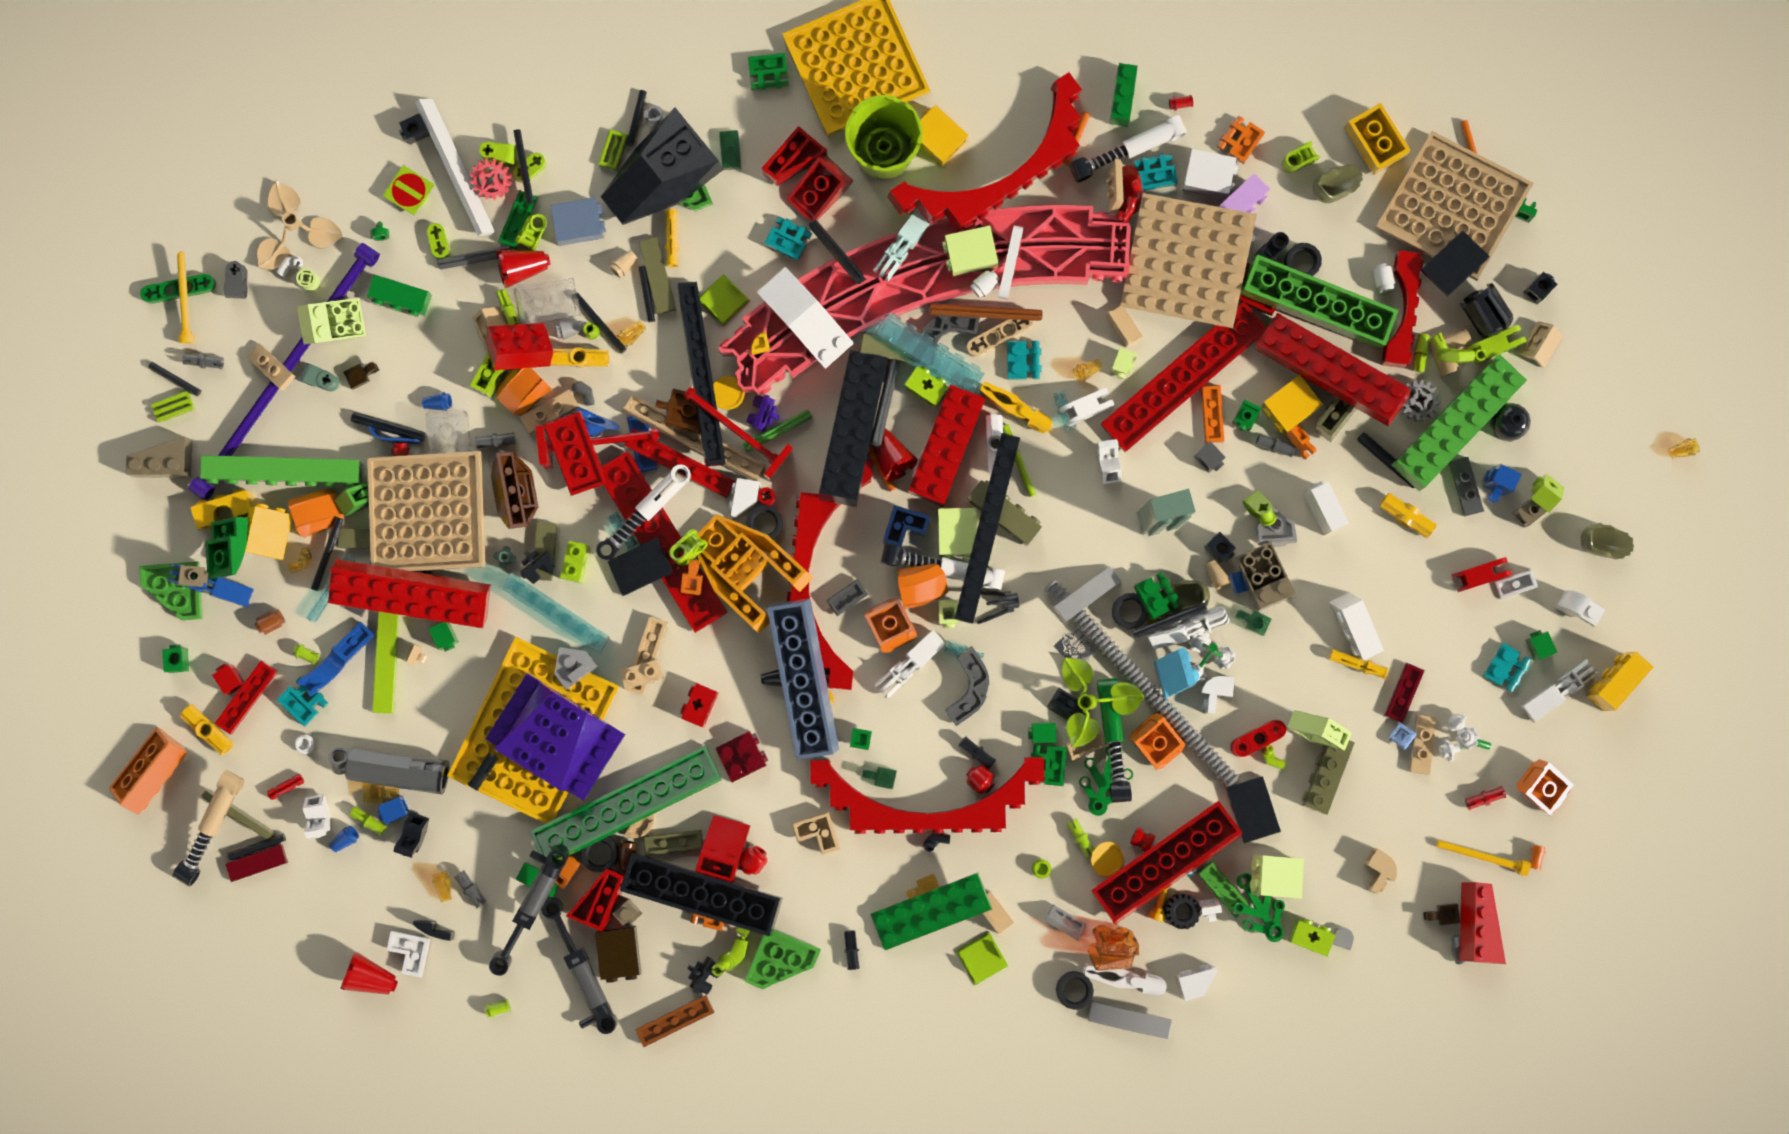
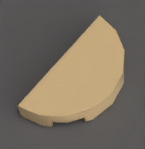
[623,814,654,838]

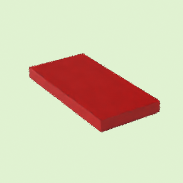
[544,411,608,496]

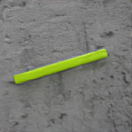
[1003,424,1037,497]

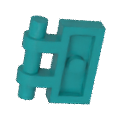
[1134,153,1178,191]
[764,216,813,261]
[1007,341,1042,380]
[1483,643,1531,693]
[277,676,329,727]

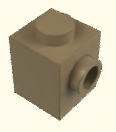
[1512,498,1547,528]

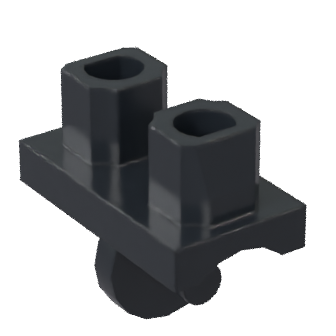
[520,550,555,584]
[687,956,718,995]

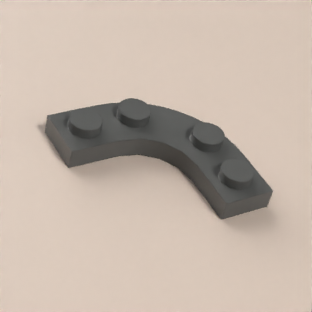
[914,315,980,366]
[945,646,989,726]

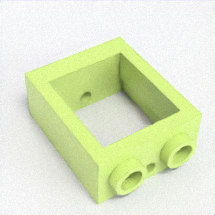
[1287,710,1352,750]

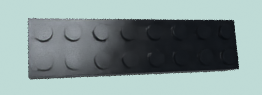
[819,350,887,507]
[620,853,783,936]

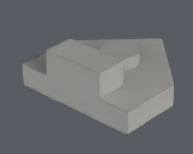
[1256,506,1297,547]
[555,647,598,690]

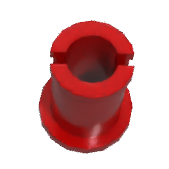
[1169,95,1194,111]

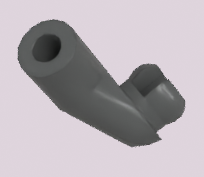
[572,381,595,406]
[1451,934,1465,964]

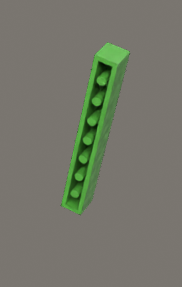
[200,455,362,488]

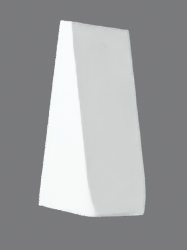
[1494,569,1538,600]

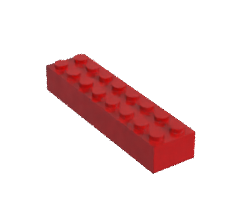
[1256,313,1410,427]
[328,559,491,628]
[1091,800,1242,925]

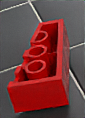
[1459,882,1506,964]

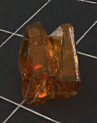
[1087,925,1139,971]

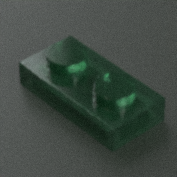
[719,130,742,170]

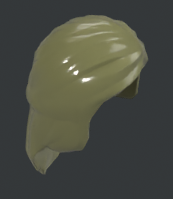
[1313,164,1363,203]
[1581,523,1634,559]
[1159,580,1210,614]

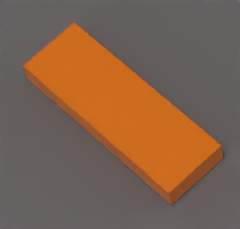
[1201,385,1224,443]

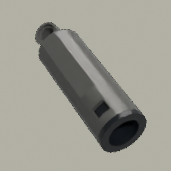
[329,746,450,795]

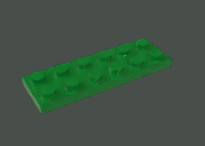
[870,872,993,950]

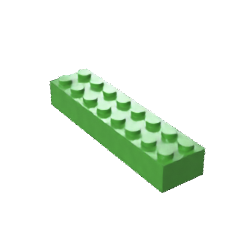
[1240,254,1399,349]
[1391,354,1527,491]

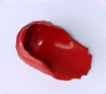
[1118,165,1144,215]

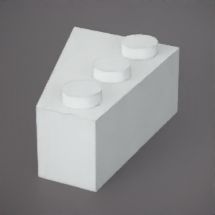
[1329,592,1384,661]

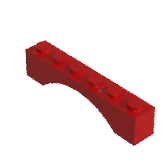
[1381,250,1424,368]

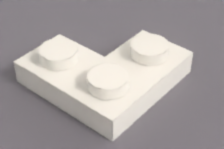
[386,931,430,978]

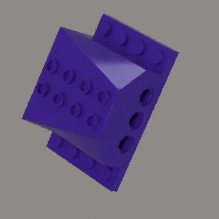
[485,673,626,801]

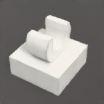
[1198,897,1222,922]

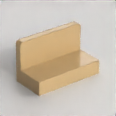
[472,306,508,351]
[1106,306,1143,347]
[1519,321,1562,368]
[983,891,1014,935]

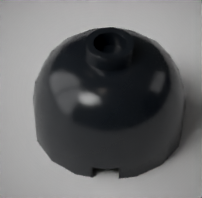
[1490,403,1531,442]

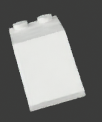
[757,267,854,369]

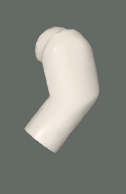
[276,256,303,277]

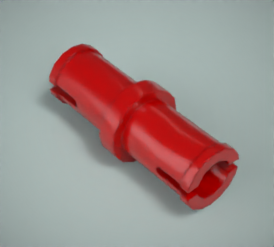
[1464,786,1506,810]

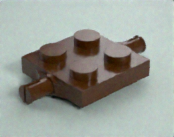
[655,388,700,434]

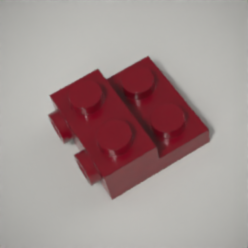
[715,731,768,783]

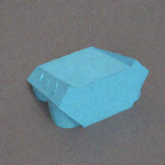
[1153,647,1199,698]

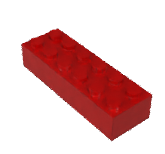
[908,384,986,507]

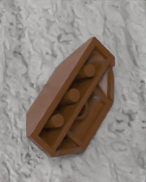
[491,452,539,529]

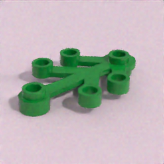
[1079,746,1133,816]
[1231,873,1285,942]

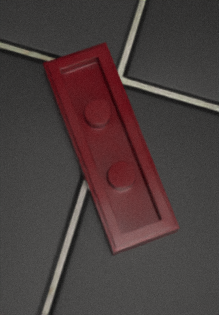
[1384,663,1425,723]
[225,844,288,882]

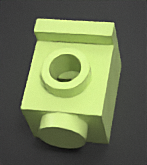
[1110,347,1138,379]
[938,600,959,628]

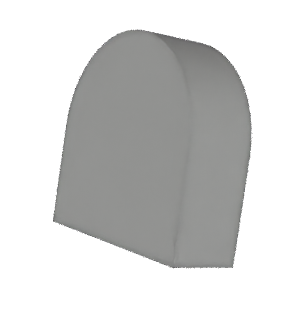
[1333,928,1354,950]

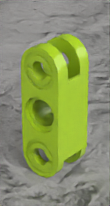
[1467,325,1527,365]

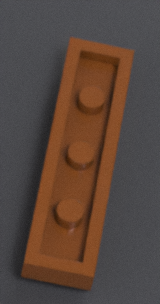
[635,994,715,1048]

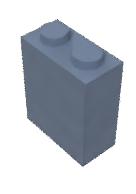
[550,197,606,246]

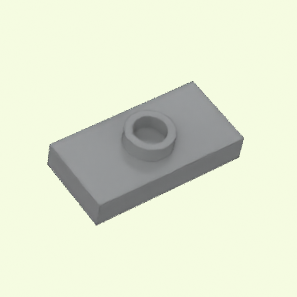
[1044,904,1086,941]

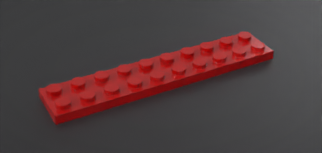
[1100,301,1267,453]
[602,451,728,633]

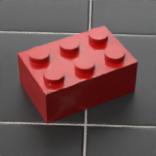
[485,323,554,370]

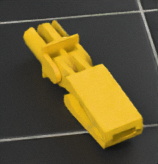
[980,382,1052,434]

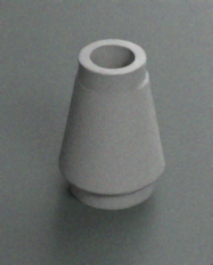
[554,320,584,340]

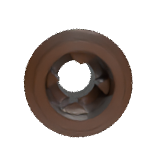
[618,840,637,870]

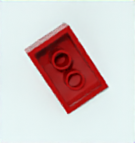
[785,155,854,222]

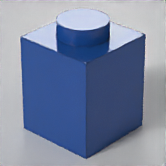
[377,797,410,824]

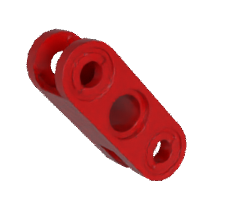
[1451,557,1513,592]
[1230,720,1287,757]

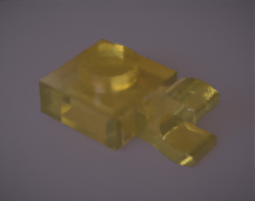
[363,783,399,803]
[905,873,939,899]

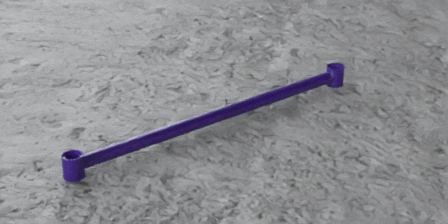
[188,243,380,500]

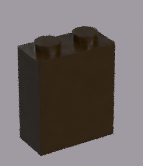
[595,927,642,983]

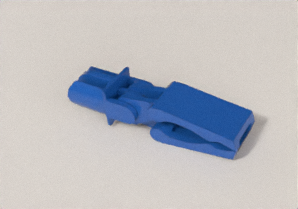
[167,563,254,607]

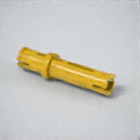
[665,209,680,267]
[1329,649,1388,679]

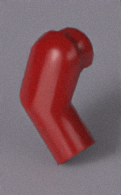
[1116,196,1138,223]

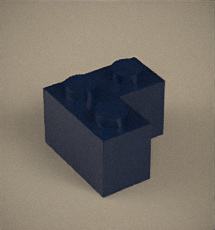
[883,505,931,547]

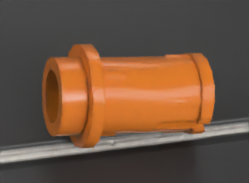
[1530,844,1546,870]

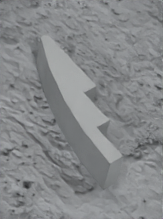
[1053,566,1121,623]
[1088,1002,1173,1039]

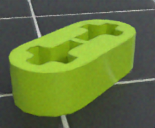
[513,152,546,183]
[427,223,450,259]

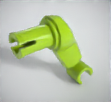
[1430,332,1485,363]
[712,927,750,977]

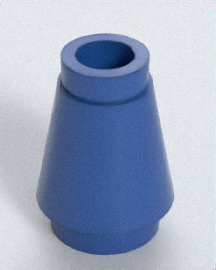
[422,392,452,411]
[329,826,359,853]

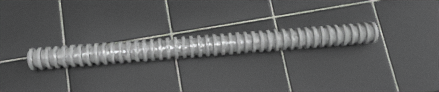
[1044,579,1239,787]

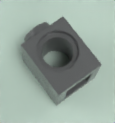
[1194,441,1226,473]

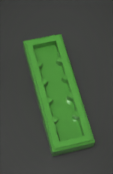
[1196,861,1250,918]

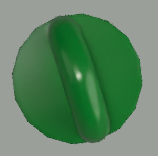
[370,221,390,241]

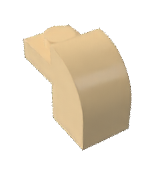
[1364,848,1397,894]

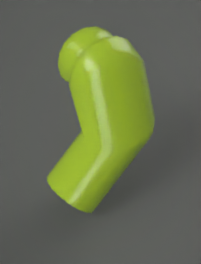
[1261,745,1286,770]

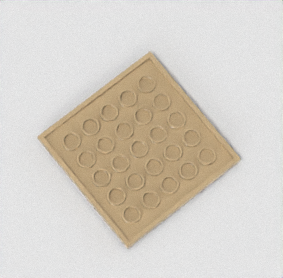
[1376,131,1534,281]
[1120,193,1257,328]
[367,451,485,571]

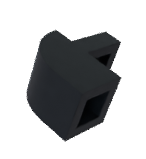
[393,812,429,858]

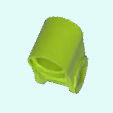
[1282,141,1321,173]
[479,142,517,167]
[515,214,547,251]
[1242,490,1276,526]
[670,529,708,566]

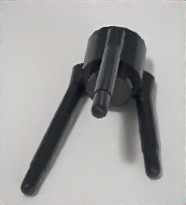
[977,591,1019,625]

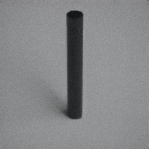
[626,90,647,146]
[638,266,655,323]
[148,362,201,397]
[227,833,286,860]

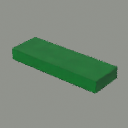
[498,190,538,250]

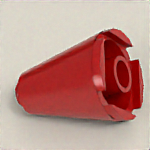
[496,250,551,288]
[873,428,918,481]
[340,952,398,995]

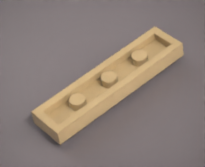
[625,616,668,695]

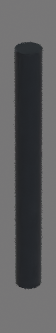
[513,129,534,204]
[572,292,627,354]
[310,517,344,591]
[1132,602,1207,638]

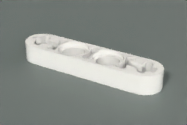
[998,225,1023,299]

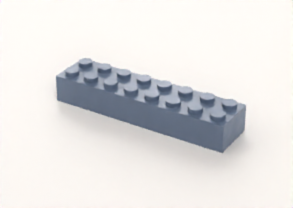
[767,598,839,760]

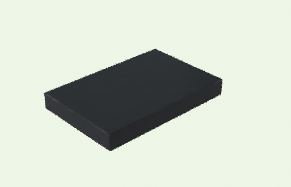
[1420,230,1490,297]
[607,538,674,596]
[1226,776,1281,843]

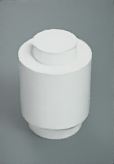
[1373,263,1395,293]
[970,270,999,298]

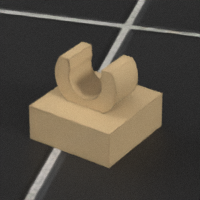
[405,643,428,665]

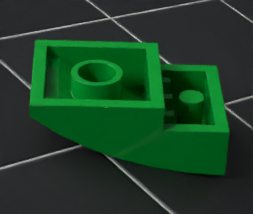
[205,517,249,579]

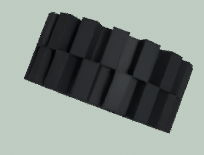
[1164,893,1201,930]

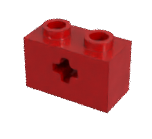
[680,683,719,728]

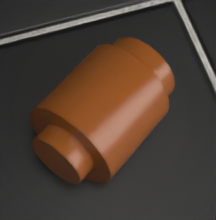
[254,609,286,635]

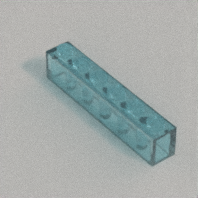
[873,313,985,393]
[501,573,611,653]

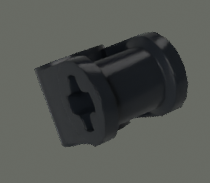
[1254,232,1289,261]

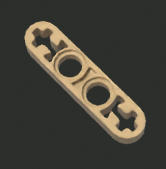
[967,319,1033,357]

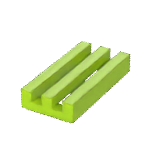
[598,129,628,171]
[151,391,195,423]

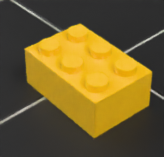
[1344,103,1411,175]
[1586,651,1654,711]

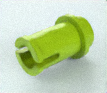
[583,322,600,340]
[293,644,320,665]
[485,999,511,1018]

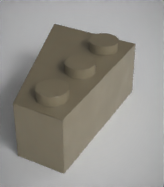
[126,437,192,478]

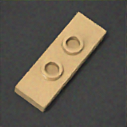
[1106,159,1123,214]
[247,343,296,391]
[520,389,580,434]
[1409,715,1437,775]

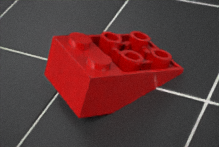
[695,815,751,883]

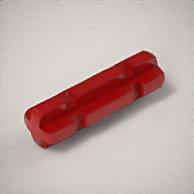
[267,774,304,800]

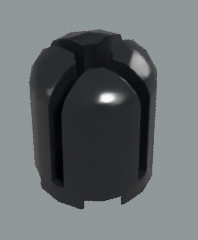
[1459,283,1514,338]

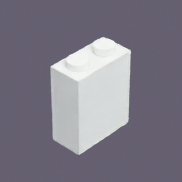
[1182,149,1238,199]
[1304,481,1349,535]

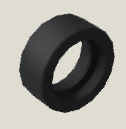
[1284,243,1322,276]
[746,504,783,540]
[1112,593,1148,630]
[581,837,618,872]
[1056,971,1094,1010]

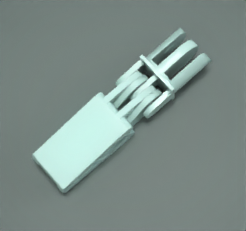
[873,208,931,281]

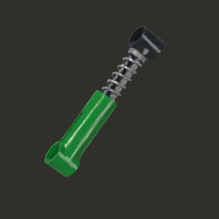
[1097,678,1132,803]

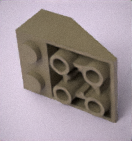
[1236,542,1296,613]

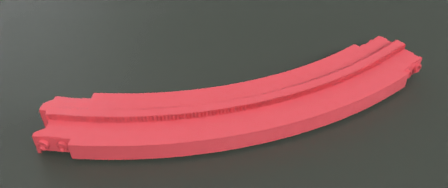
[718,205,1131,396]

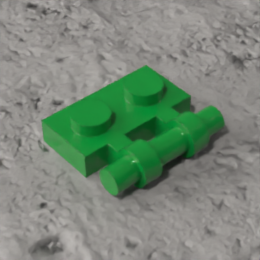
[748,53,789,91]
[1133,572,1181,620]
[1030,745,1066,786]

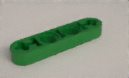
[140,274,216,304]

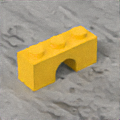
[190,488,255,531]

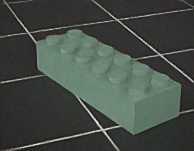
[1137,489,1196,536]

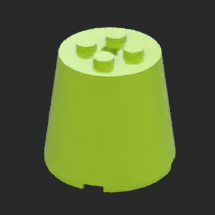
[845,95,923,180]

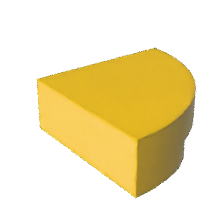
[751,331,770,355]

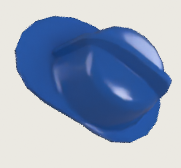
[576,408,619,437]

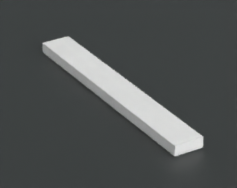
[415,99,495,236]

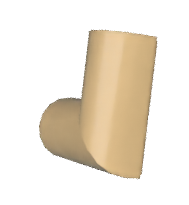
[1429,329,1472,377]
[792,812,840,855]

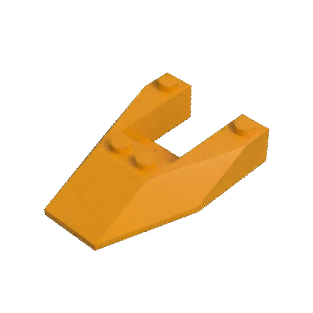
[694,514,813,634]

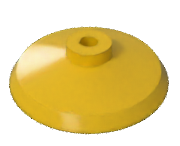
[713,376,745,410]
[1091,842,1124,876]

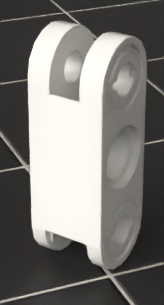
[1059,388,1115,426]

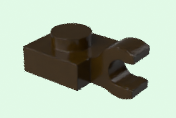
[343,362,380,390]
[1423,903,1460,925]

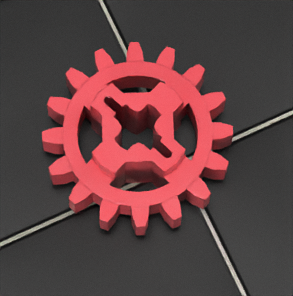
[470,158,512,200]

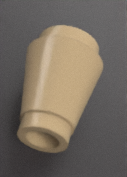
[609,250,637,278]
[1205,560,1230,590]

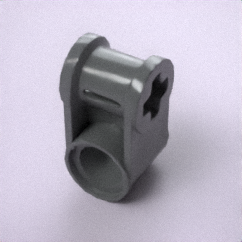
[224,261,248,299]

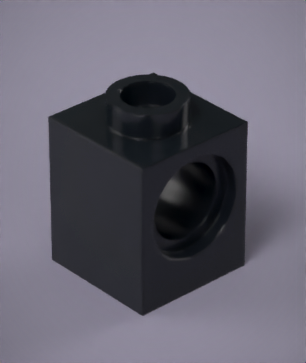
[399,113,430,144]
[1523,271,1558,304]
[1204,532,1236,563]

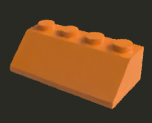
[109,727,187,815]

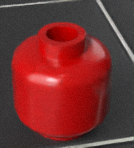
[966,765,995,794]
[739,845,768,875]

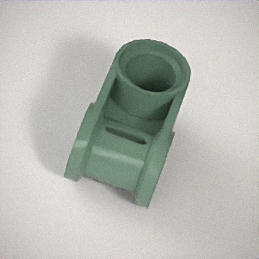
[299,363,340,392]

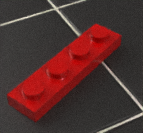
[215,660,278,735]

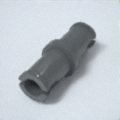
[182,352,224,369]
[475,432,516,449]
[1255,434,1296,458]
[454,870,487,909]

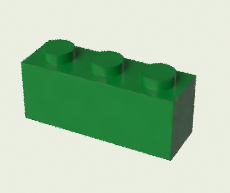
[1109,63,1138,127]
[367,275,432,317]

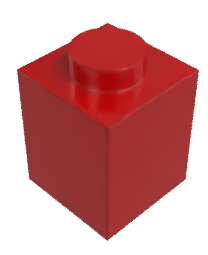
[212,664,244,695]

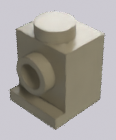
[178,565,208,588]
[613,899,643,927]

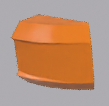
[497,368,552,416]
[288,489,343,538]
[898,564,949,609]
[864,598,917,653]
[1129,713,1185,770]
[1517,759,1573,816]

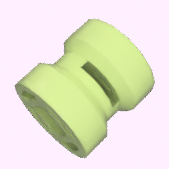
[296,269,320,291]

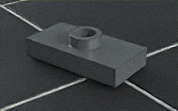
[826,579,869,616]

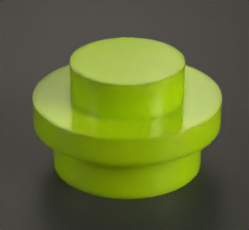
[1032,859,1051,879]

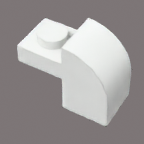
[1097,439,1122,484]
[1556,590,1605,627]
[1199,676,1235,714]
[302,794,331,839]

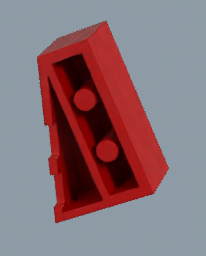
[761,126,828,186]
[566,868,625,931]

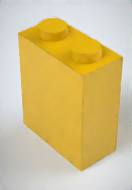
[920,104,968,167]
[1261,375,1324,435]
[245,503,292,560]

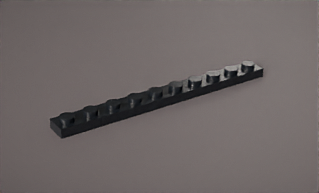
[677,282,726,467]
[954,433,1020,624]

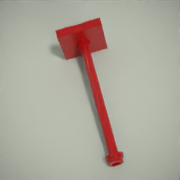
[683,387,794,481]
[535,425,660,469]

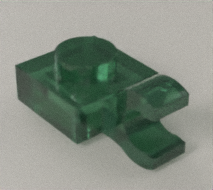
[1235,610,1272,636]
[862,767,897,790]

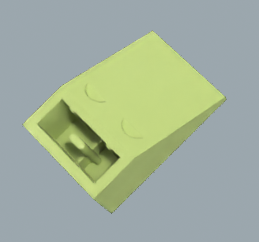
[297,298,366,345]

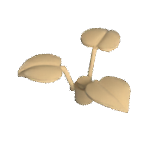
[257,181,342,270]

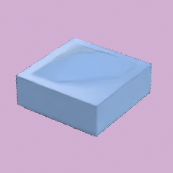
[1388,723,1417,750]

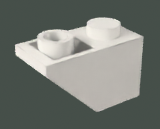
[728,478,761,518]
[1176,964,1217,1001]

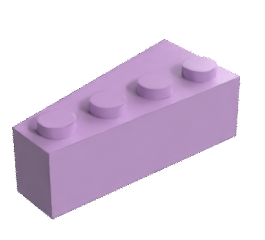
[1218,173,1270,213]

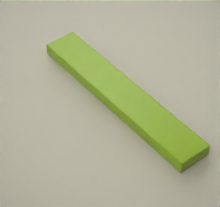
[372,612,399,714]

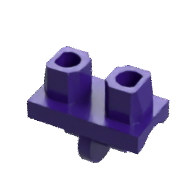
[746,394,780,432]

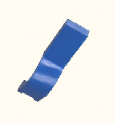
[297,622,375,697]

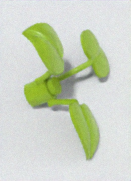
[1062,658,1144,747]

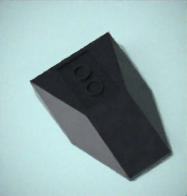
[600,107,724,225]

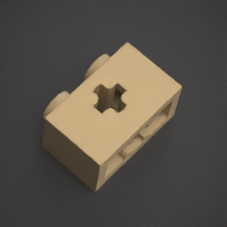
[620,660,665,690]

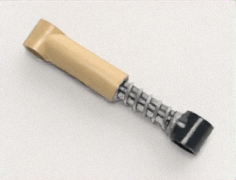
[172,770,245,887]

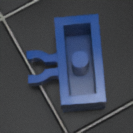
[1483,464,1522,503]

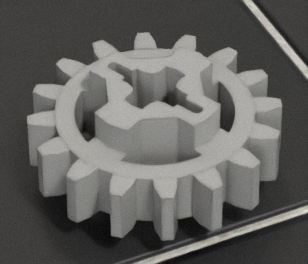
[1402,380,1441,422]

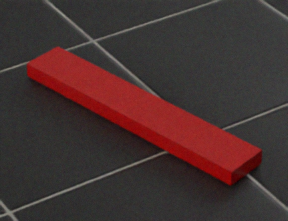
[624,429,735,498]

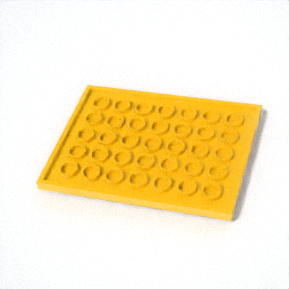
[447,636,620,824]

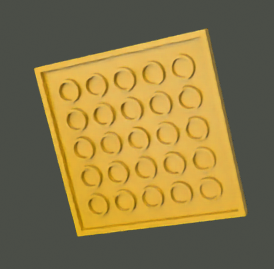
[782,0,930,137]

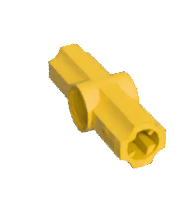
[551,347,609,368]
[1379,493,1437,538]
[180,704,235,756]

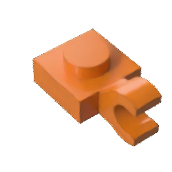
[1286,424,1317,460]
[681,559,703,595]

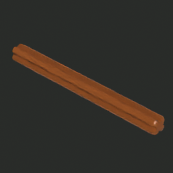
[929,303,1043,321]

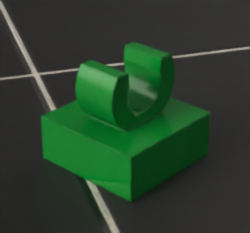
[1515,198,1537,223]
[850,728,872,750]

